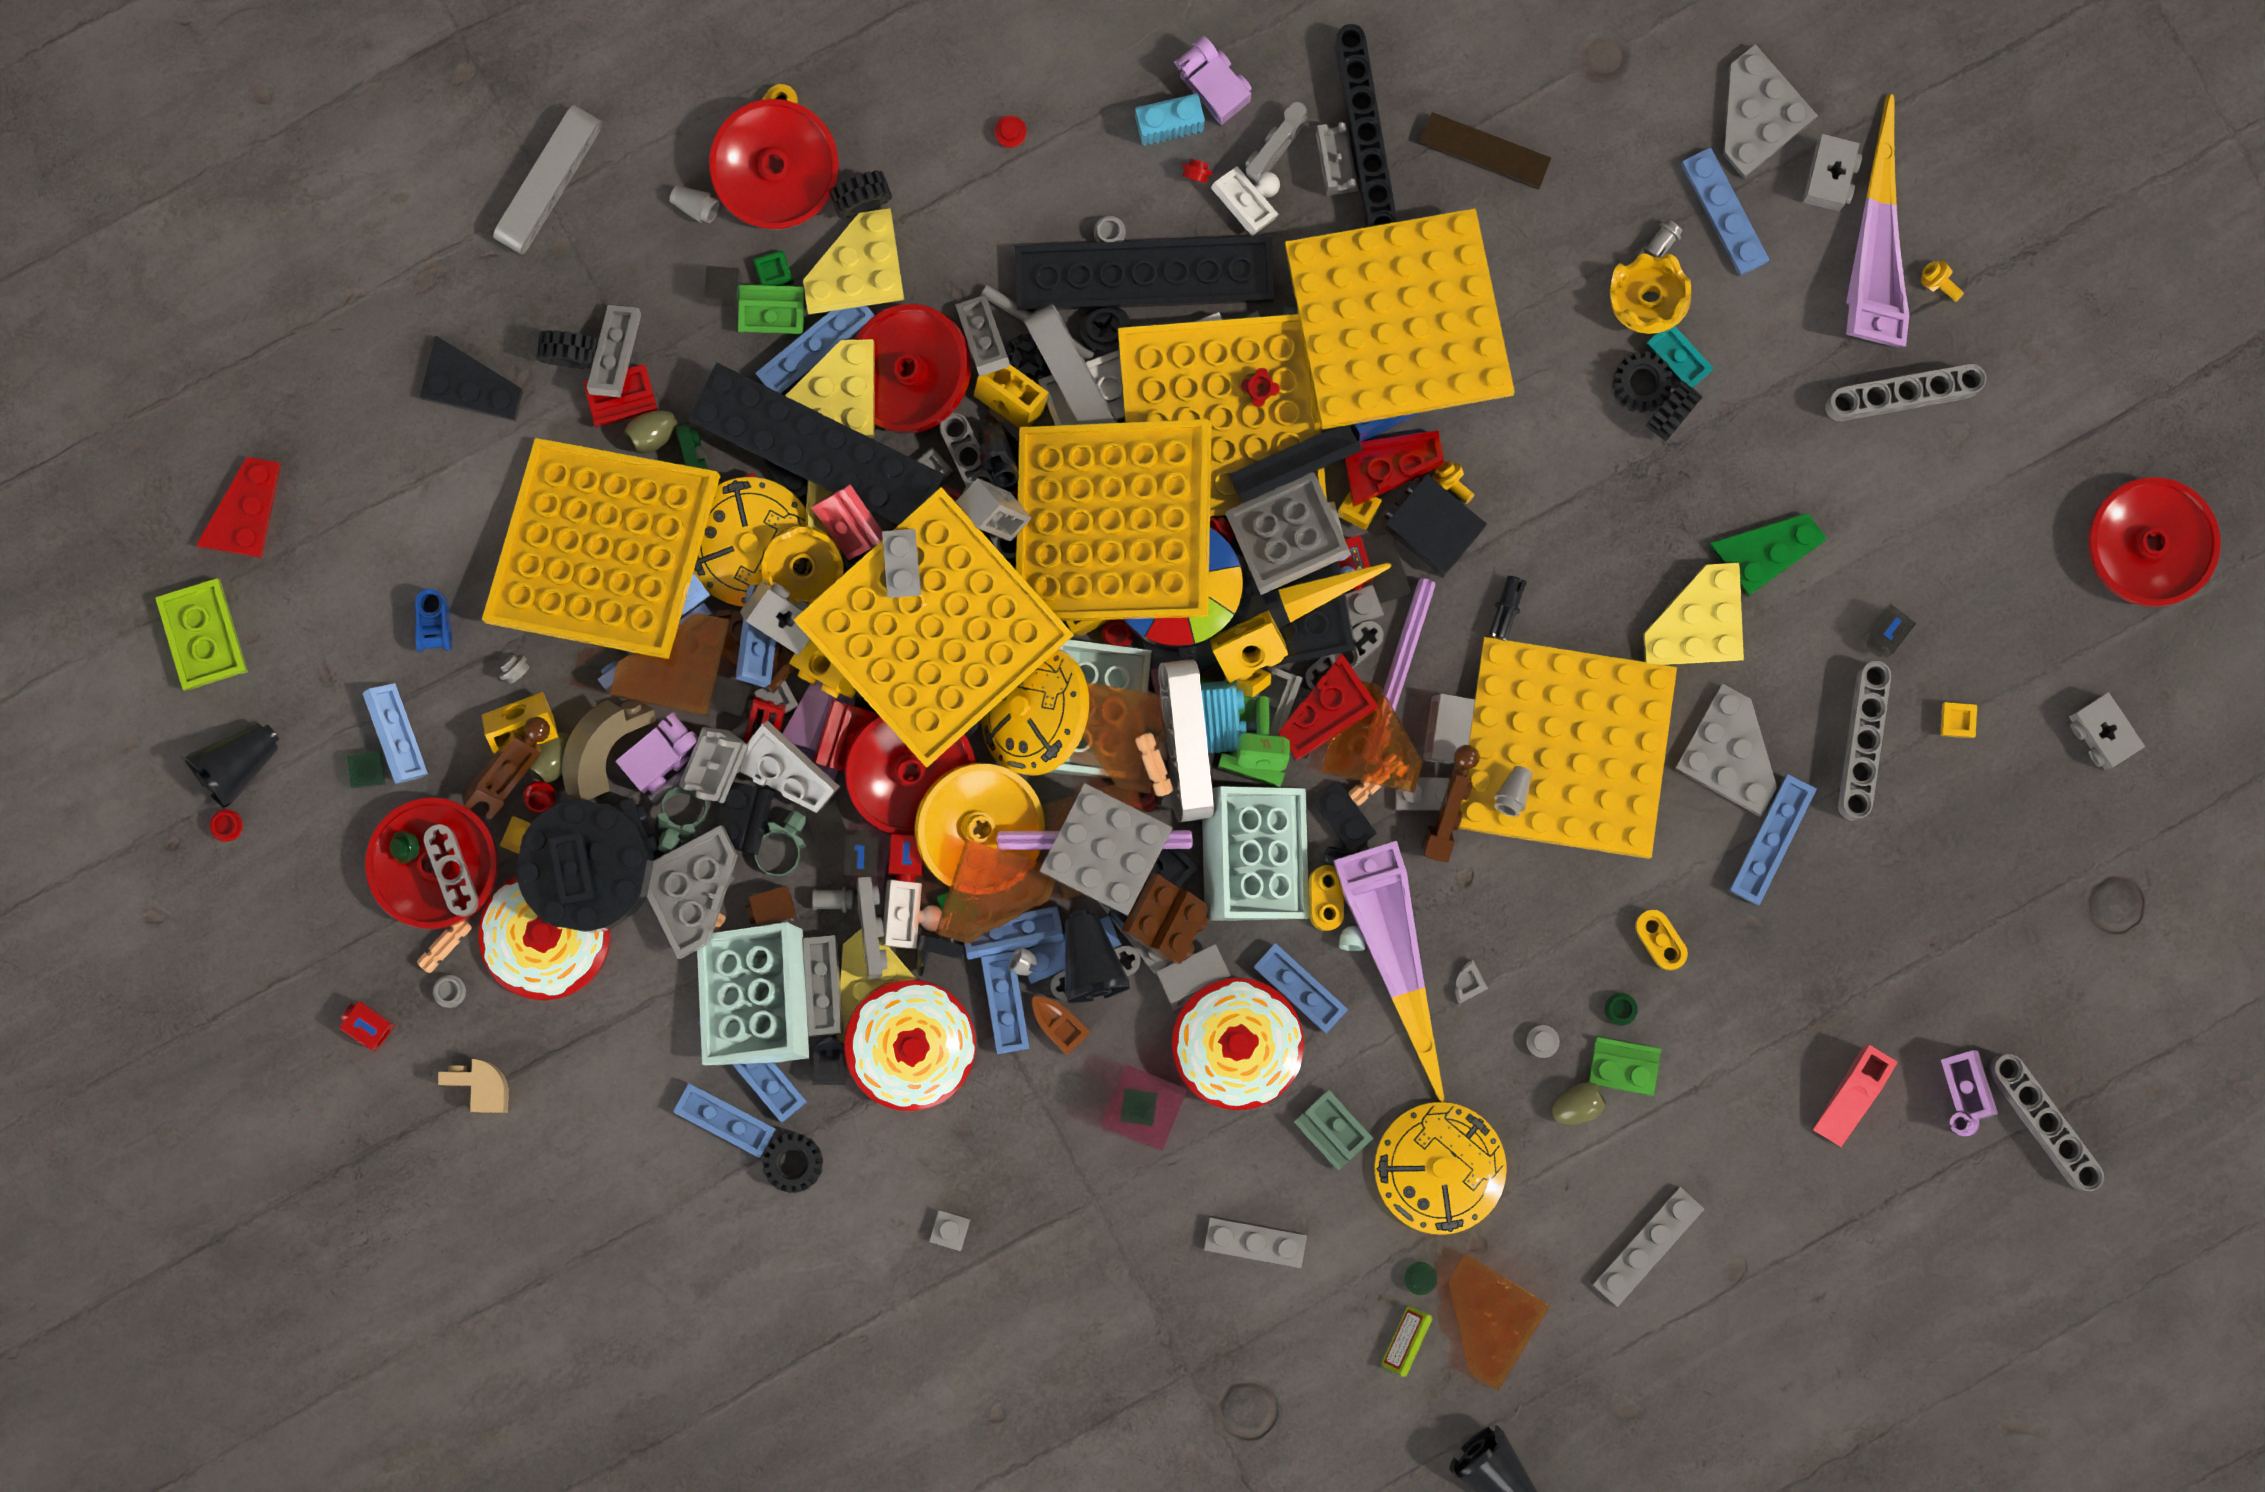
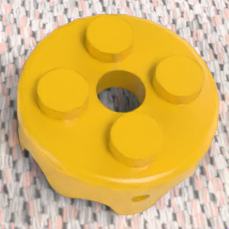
[1610,254,1691,334]
[762,526,844,604]

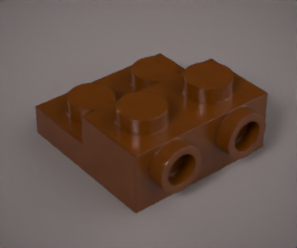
[1121,873,1210,964]

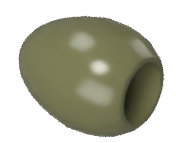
[625,410,678,454]
[528,732,570,783]
[1552,1082,1606,1125]

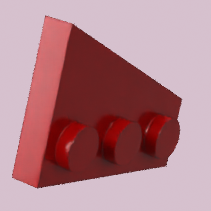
[1344,430,1444,507]
[196,457,281,559]
[1278,653,1378,761]

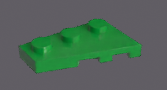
[1709,513,1827,597]

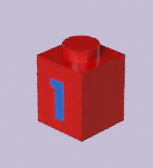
[888,834,924,883]
[339,1001,396,1052]

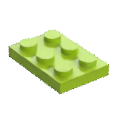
[155,578,248,691]

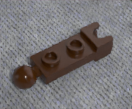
[462,716,550,819]
[1421,745,1480,862]

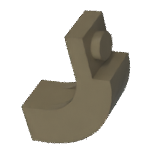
[562,700,656,801]

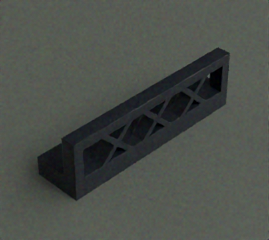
[1229,425,1363,504]

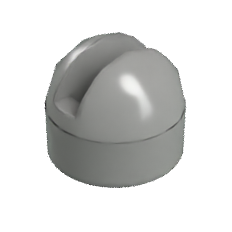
[1009,947,1037,976]

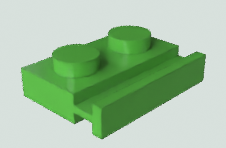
[738,285,805,334]
[1218,751,1285,788]
[1588,1037,1662,1096]

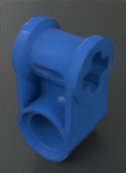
[415,589,453,652]

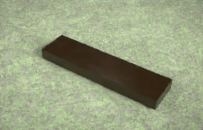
[1420,112,1551,189]

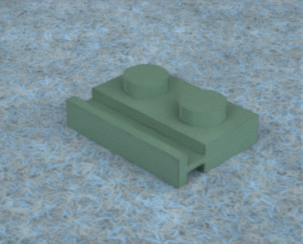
[1294,1090,1373,1171]

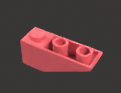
[1812,1045,1898,1147]

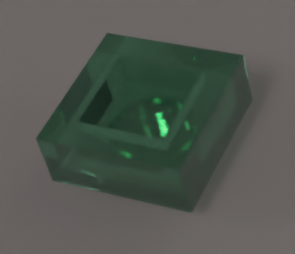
[347,751,386,789]
[1120,1088,1158,1126]

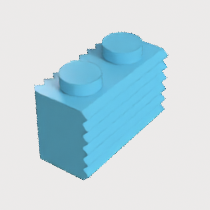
[1135,93,1205,146]
[1200,680,1247,753]

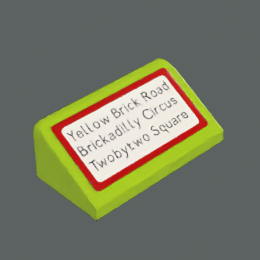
[1382,1306,1433,1377]

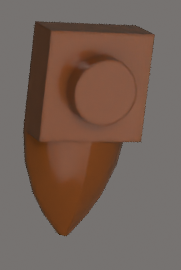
[1032,996,1091,1056]

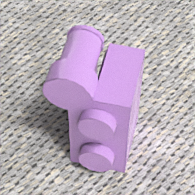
[1174,35,1252,125]
[616,712,698,794]
[1941,1050,1998,1136]

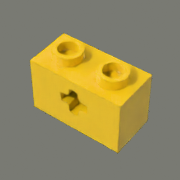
[974,365,1049,428]

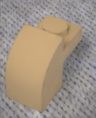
[438,1059,509,1113]

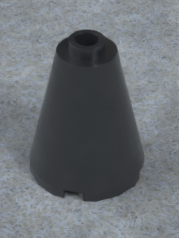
[185,723,279,809]
[1065,909,1130,1004]
[1449,1425,1537,1492]

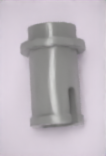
[1643,219,1683,257]
[812,887,854,913]

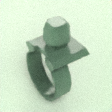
[654,786,707,854]
[755,810,807,877]

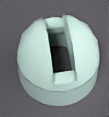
[1339,926,1366,951]

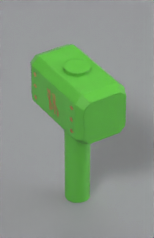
[1237,696,1290,771]

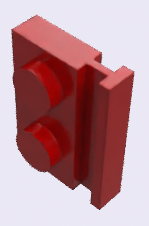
[583,364,658,428]
[812,699,878,772]

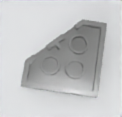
[1723,44,1818,179]
[1674,683,1777,817]
[647,825,738,959]

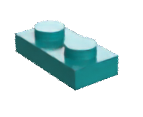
[1645,326,1714,388]

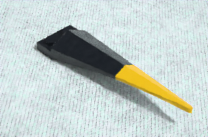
[1141,563,1391,688]

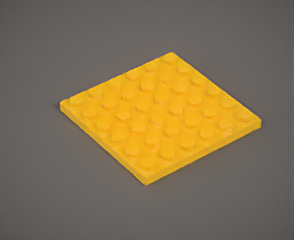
[1285,208,1515,430]
[1118,314,1327,517]
[1016,419,1212,621]
[482,438,720,659]
[794,487,1074,768]
[1458,637,1677,859]

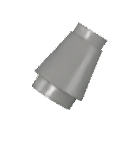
[669,185,720,223]
[1494,766,1532,817]

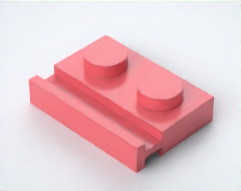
[811,484,883,561]

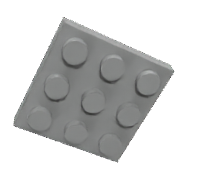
[1225,472,1351,595]
[1040,783,1173,917]

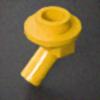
[1921,260,1964,302]
[1432,461,1475,504]

